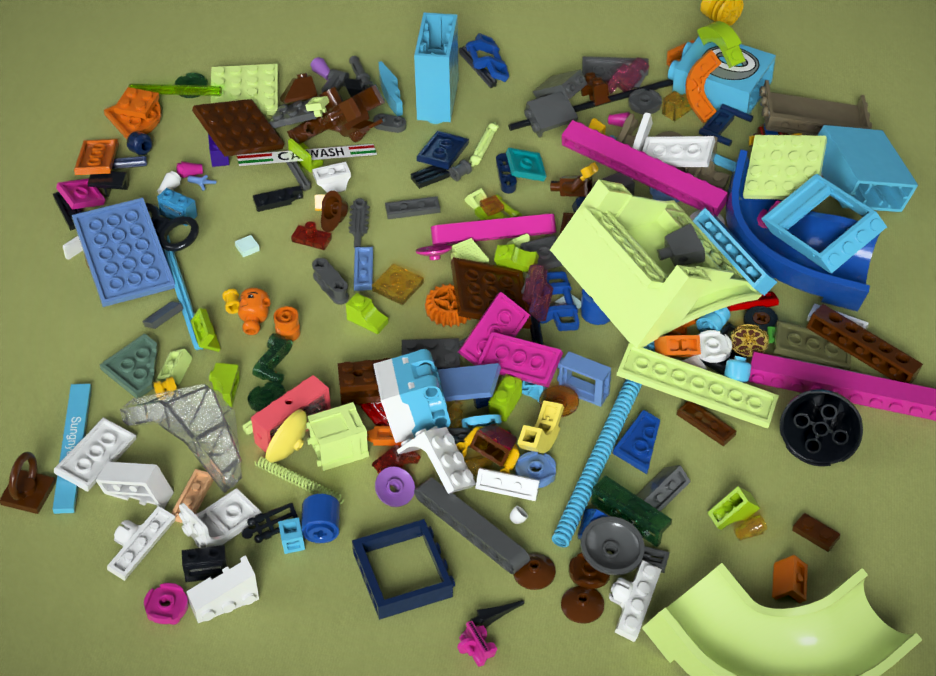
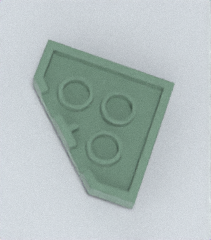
[100,333,158,400]

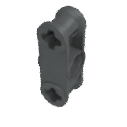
[312,258,349,305]

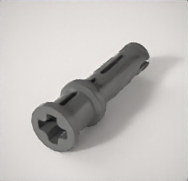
[349,56,374,92]

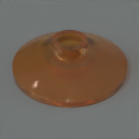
[539,385,579,417]

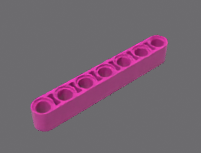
[431,214,556,245]

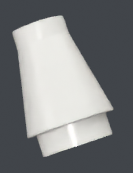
[157,171,181,194]

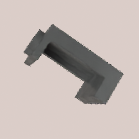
[533,69,587,100]
[524,92,578,138]

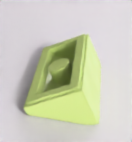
[156,349,192,385]

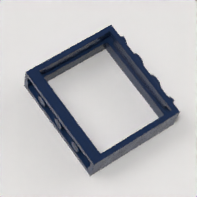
[352,519,455,620]

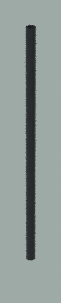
[508,79,673,131]

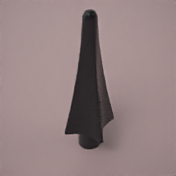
[470,600,525,628]

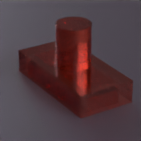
[291,221,332,250]

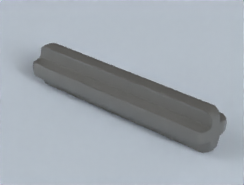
[286,153,311,191]

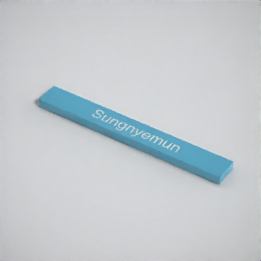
[52,384,92,514]

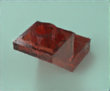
[372,445,421,474]

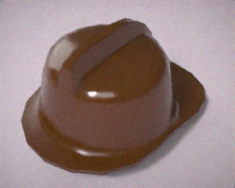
[321,191,348,232]

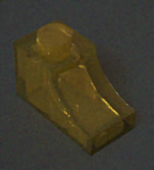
[662,91,692,122]

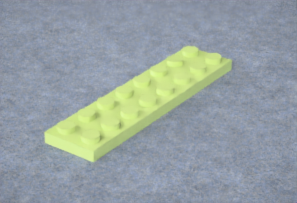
[616,343,779,429]

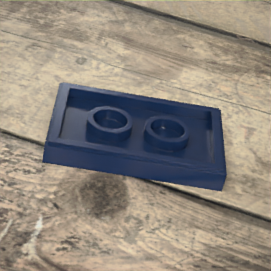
[417,131,469,170]

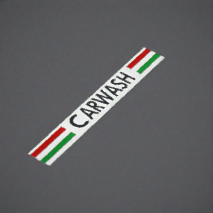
[237,144,377,166]

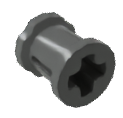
[449,159,472,181]

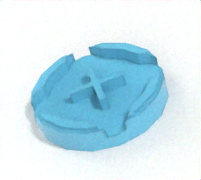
[461,415,502,428]

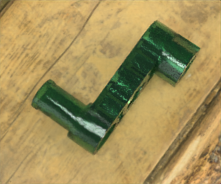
[252,333,293,386]

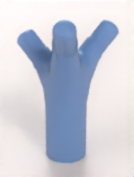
[188,175,217,191]

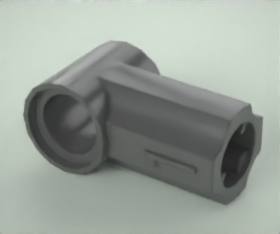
[322,69,349,93]

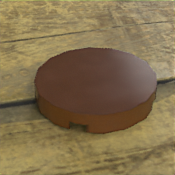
[568,552,611,589]

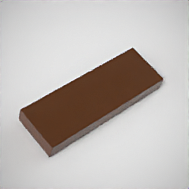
[677,401,737,447]

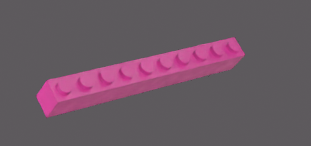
[562,120,728,217]
[748,352,936,421]

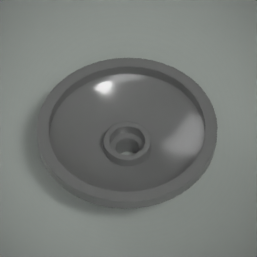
[580,517,645,575]

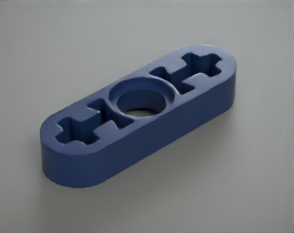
[496,153,517,194]

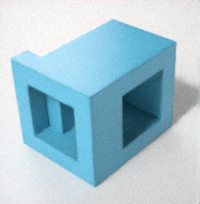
[278,517,305,554]

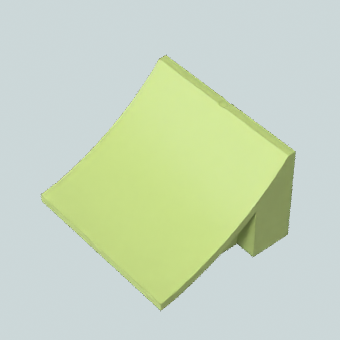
[550,179,762,348]

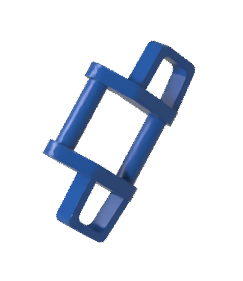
[466,33,509,82]
[532,271,580,331]

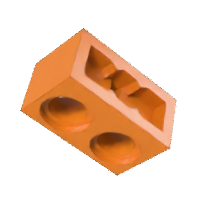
[654,335,701,358]

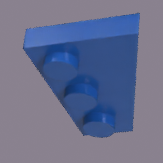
[612,410,660,474]

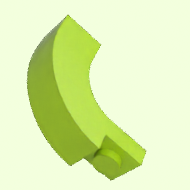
[697,21,746,68]

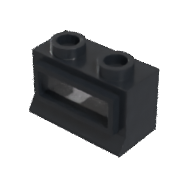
[182,545,228,582]

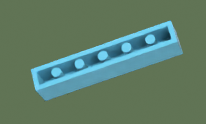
[693,208,777,296]

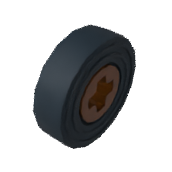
[744,306,778,336]

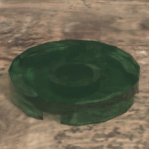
[175,73,208,98]
[247,382,286,411]

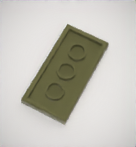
[773,320,851,370]

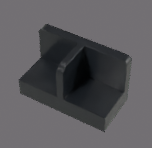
[87,171,129,197]

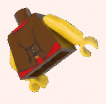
[456,424,520,474]

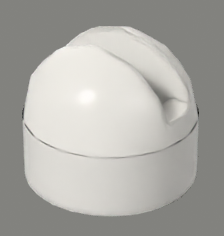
[510,506,528,524]

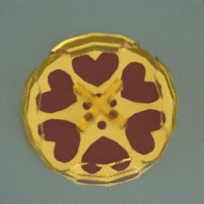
[730,324,769,357]

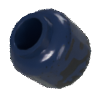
[126,131,153,155]

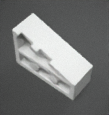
[96,462,174,509]
[187,555,259,623]

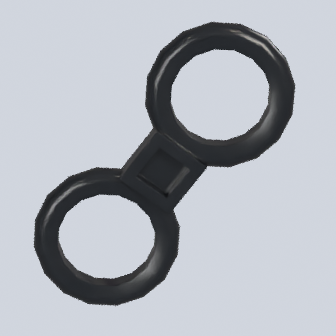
[145,203,199,252]

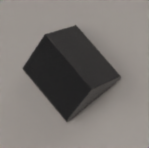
[344,78,362,97]

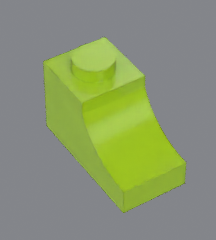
[494,244,539,272]
[346,293,389,334]
[209,363,241,407]
[707,486,760,530]

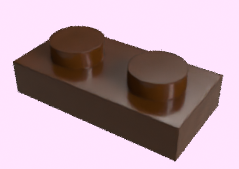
[792,513,841,552]

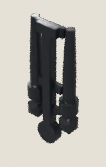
[241,502,298,543]

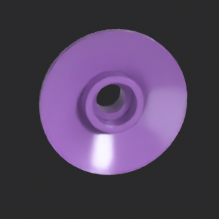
[375,467,415,507]

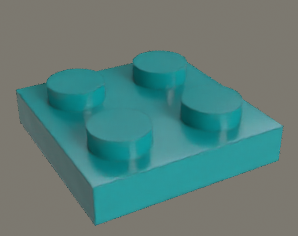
[506,148,547,182]

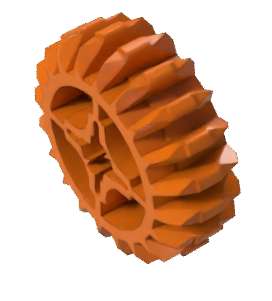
[425,283,471,328]

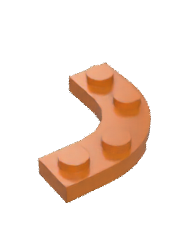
[686,50,721,123]

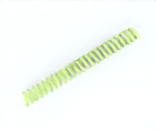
[254,456,344,505]

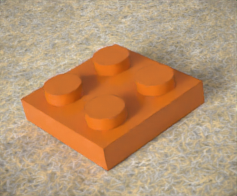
[114,87,160,119]

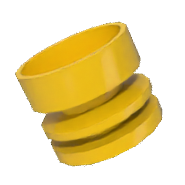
[700,0,744,26]

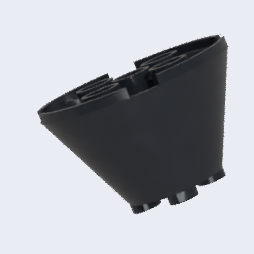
[780,389,863,466]

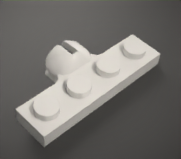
[107,506,176,581]
[609,560,662,642]

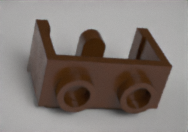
[581,72,611,106]

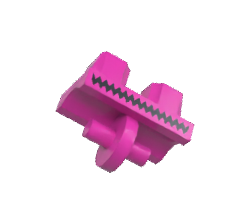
[457,621,497,667]

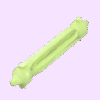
[469,122,499,167]

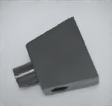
[657,224,705,266]

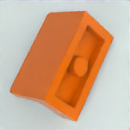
[772,555,808,603]

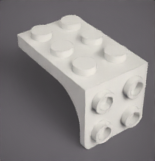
[397,426,476,494]
[179,488,262,548]

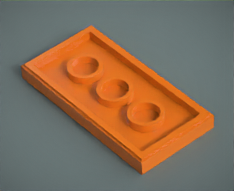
[74,139,119,175]

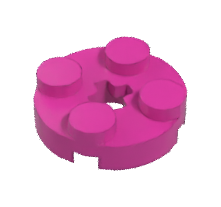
[144,583,188,625]

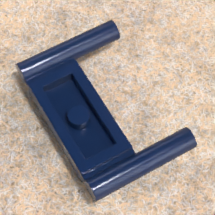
[699,104,753,147]

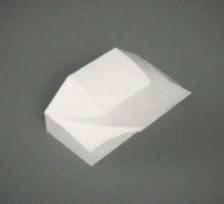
[312,162,351,193]

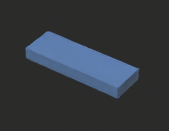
[354,247,373,291]

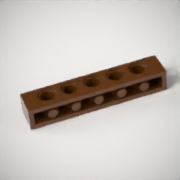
[806,304,923,384]

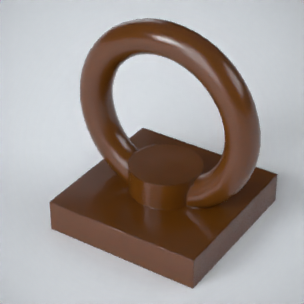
[0,452,56,514]

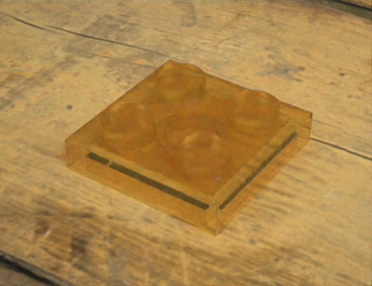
[372,264,424,305]

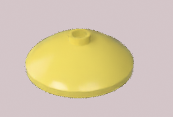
[265,409,307,463]

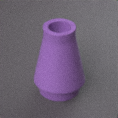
[310,57,330,80]

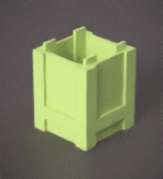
[306,402,369,471]

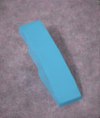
[378,61,403,116]

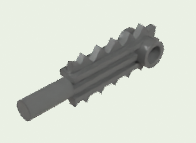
[348,198,370,249]

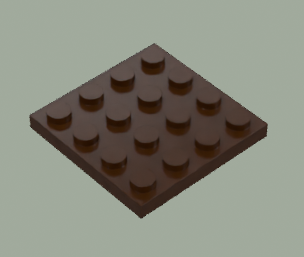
[192,99,284,157]
[451,257,532,329]

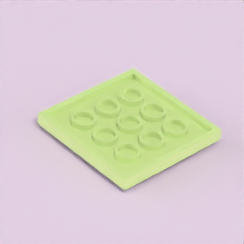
[211,64,278,116]
[743,135,827,200]

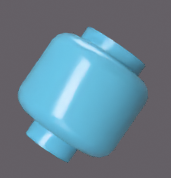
[724,356,752,383]

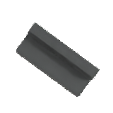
[628,465,691,519]

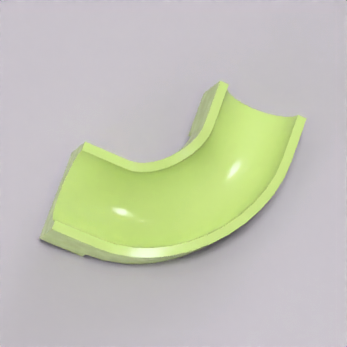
[642,563,922,676]

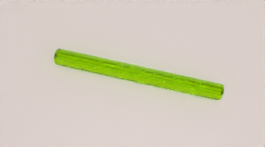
[128,84,222,96]

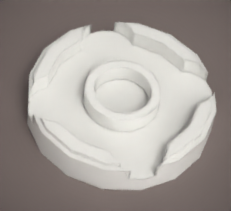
[696,330,732,363]

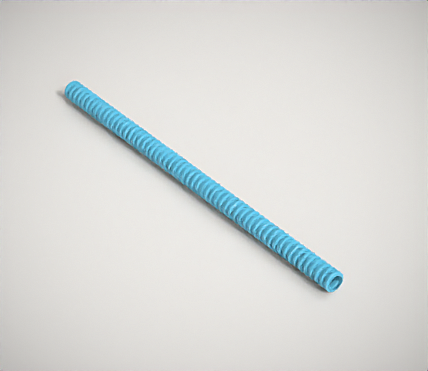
[551,335,665,547]

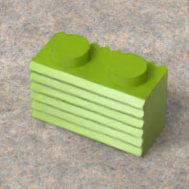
[488,374,522,422]

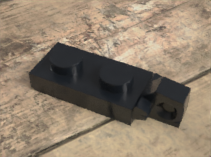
[253,186,303,212]

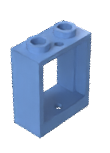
[557,351,611,407]

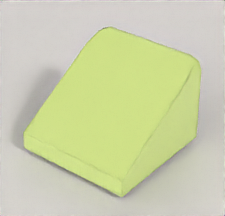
[464,188,490,210]

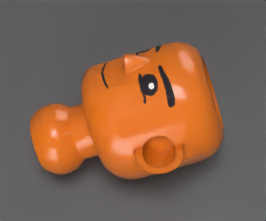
[238,288,271,335]

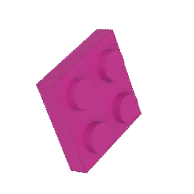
[56,179,105,209]

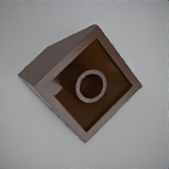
[280,73,318,103]

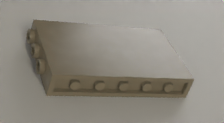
[759,80,872,136]

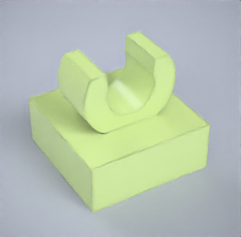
[305,96,329,117]

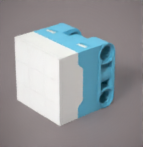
[373,349,450,443]

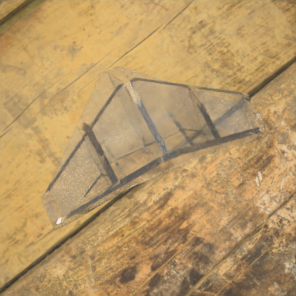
[120,384,242,493]

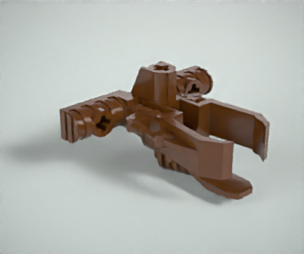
[287,84,385,144]

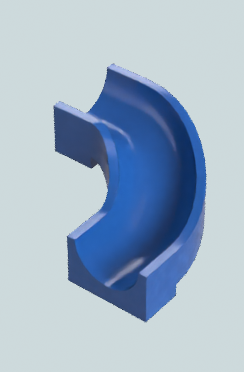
[726,150,880,312]

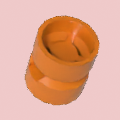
[274,306,301,342]

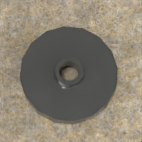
[628,89,662,114]

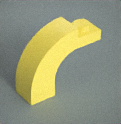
[517,401,564,453]

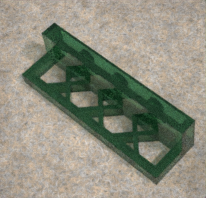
[591,476,672,547]

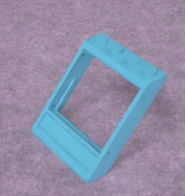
[761,174,887,273]

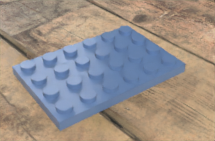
[72,198,175,307]

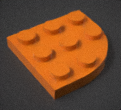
[104,101,161,139]

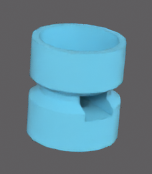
[696,307,731,332]

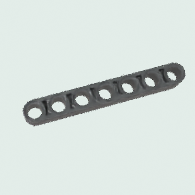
[414,478,530,574]

